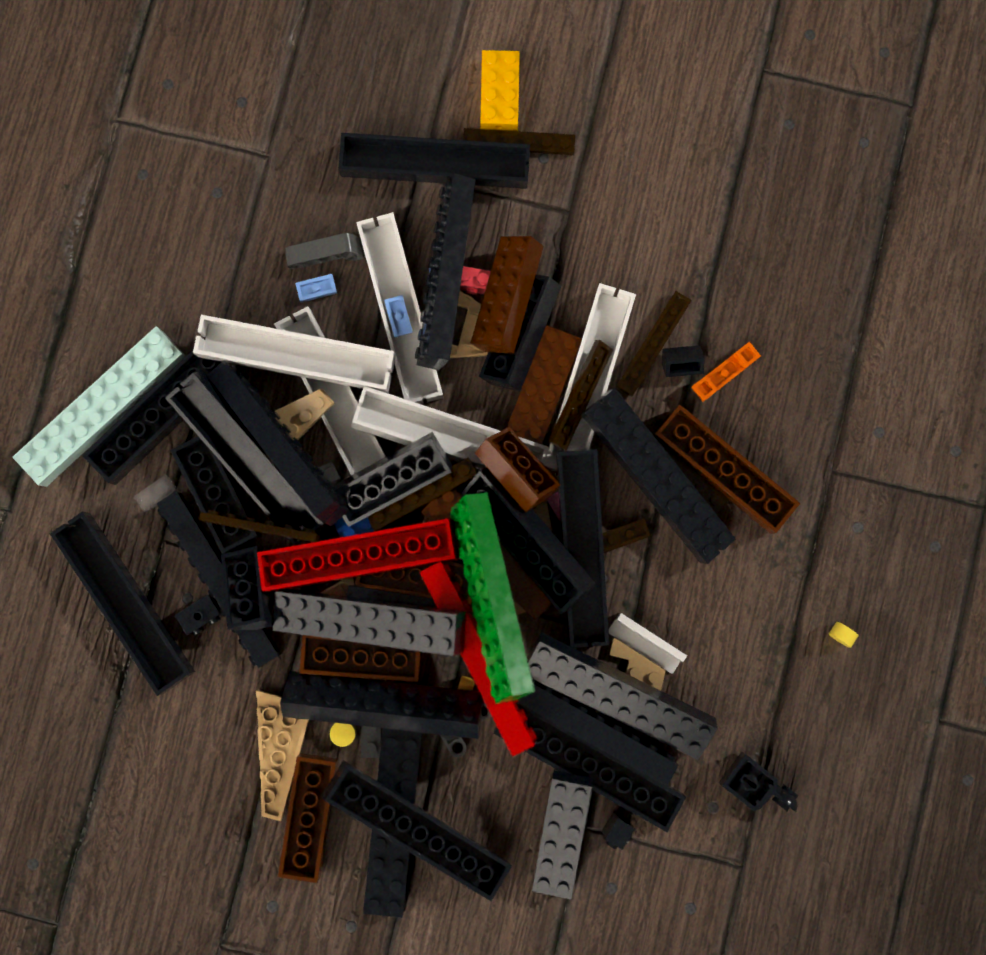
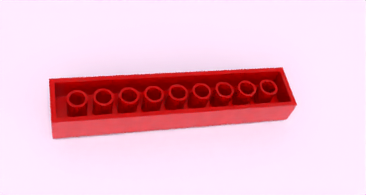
[257,519,459,592]
[420,561,537,757]

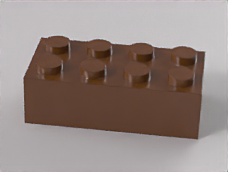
[475,427,561,512]

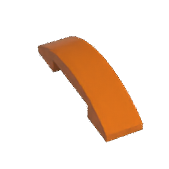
[691,342,761,402]

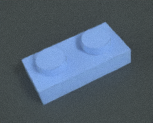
[295,274,337,303]
[384,295,413,338]

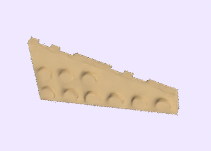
[276,389,335,440]
[256,690,309,821]

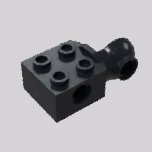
[718,752,799,812]

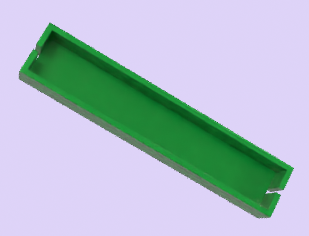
[450,493,534,704]

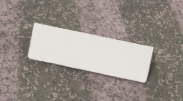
[608,613,687,674]

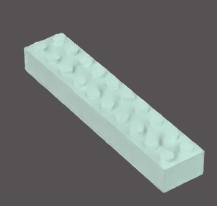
[13,326,186,487]

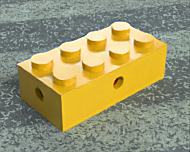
[480,50,520,131]

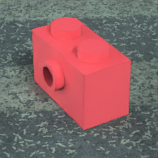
[460,266,491,295]

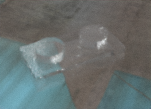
[134,475,178,513]

